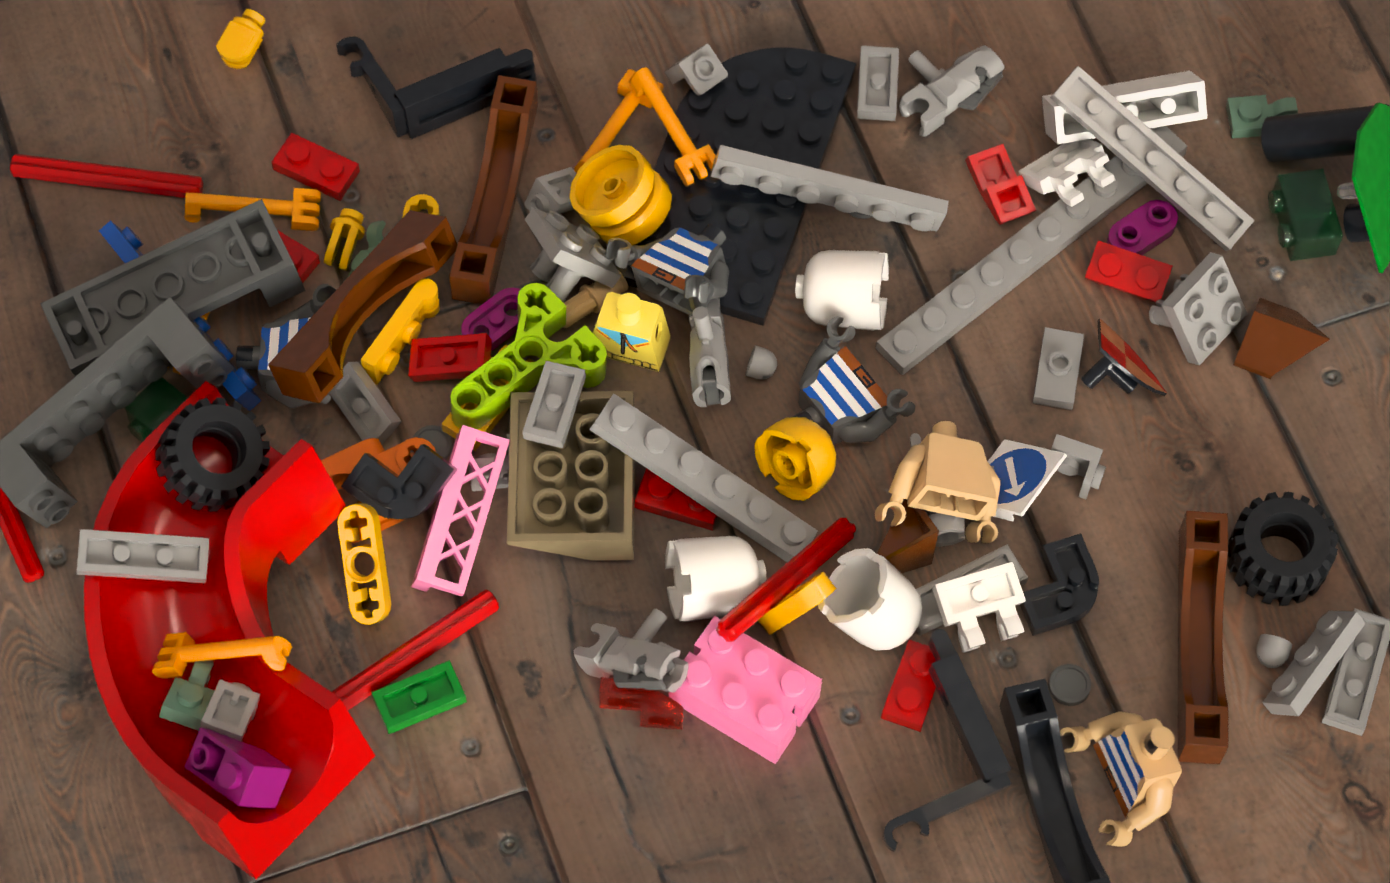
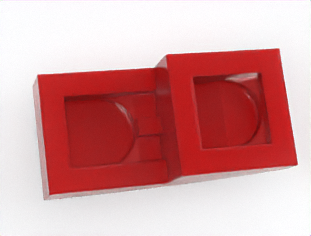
[965,144,1036,225]

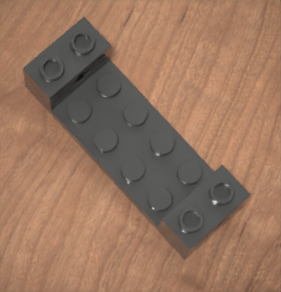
[40,199,306,377]
[0,297,235,528]

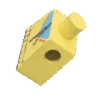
[593,292,671,372]

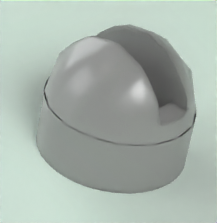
[746,345,777,380]
[1256,634,1292,668]

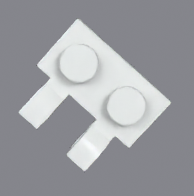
[1019,139,1115,207]
[932,562,1026,653]

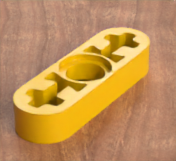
[337,503,391,625]
[758,571,836,635]

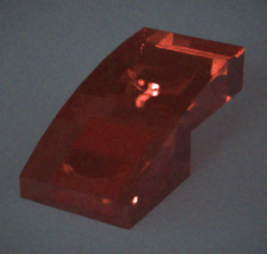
[599,677,683,730]

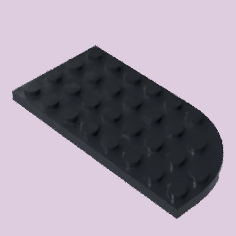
[616,48,856,326]

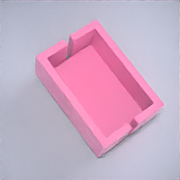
[668,615,822,764]

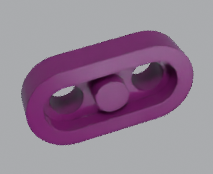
[1107,200,1178,255]
[461,288,521,351]

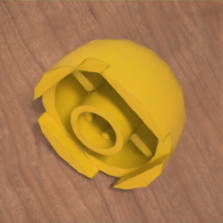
[755,417,836,501]

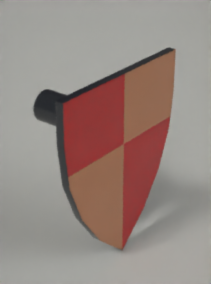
[1081,319,1167,396]

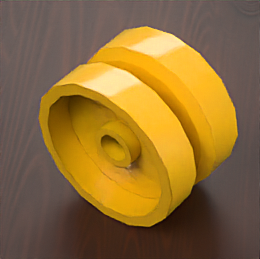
[569,145,672,245]

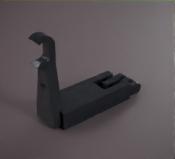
[336,36,536,139]
[883,629,1011,852]

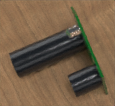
[1261,103,1390,273]

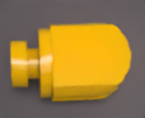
[216,9,265,69]
[324,208,366,271]

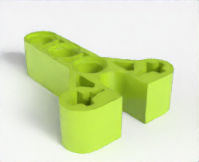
[450,283,607,430]

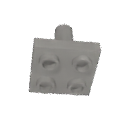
[524,207,621,303]
[1149,252,1248,366]

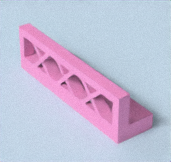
[411,425,510,596]

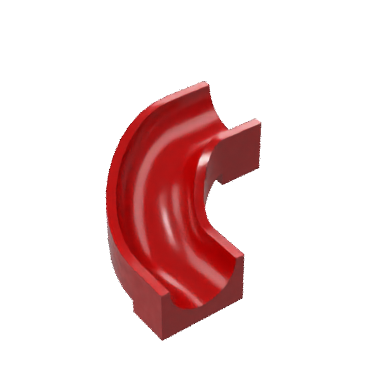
[84,381,375,879]

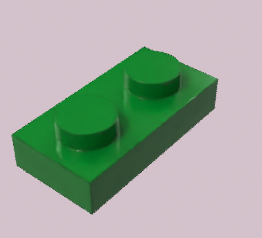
[371,660,467,734]

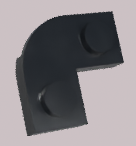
[341,444,458,519]
[1020,533,1099,636]

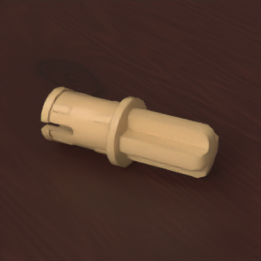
[563,271,628,328]

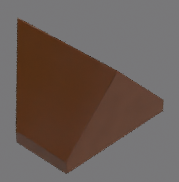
[1233,298,1330,379]
[877,499,939,574]

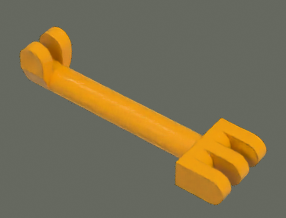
[630,67,716,186]
[574,69,664,173]
[185,188,321,231]
[152,632,292,678]

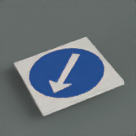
[988,439,1067,521]

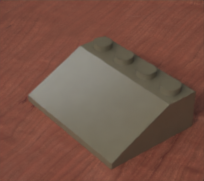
[507,391,635,561]

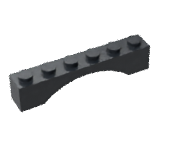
[999,679,1111,883]

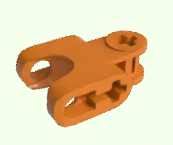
[321,437,436,543]

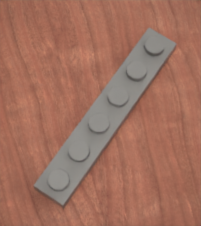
[1050,66,1255,251]
[710,145,949,232]
[589,393,818,562]

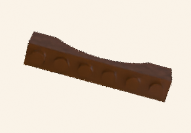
[450,75,538,304]
[268,210,457,403]
[1178,510,1228,765]

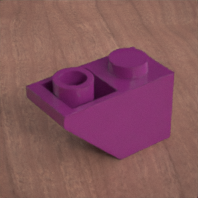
[185,728,291,808]

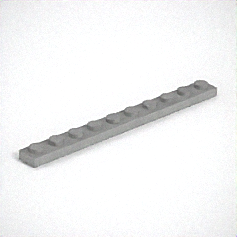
[876,126,1188,376]

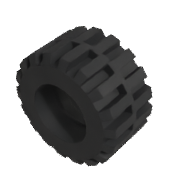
[155,397,270,512]
[1227,492,1338,606]

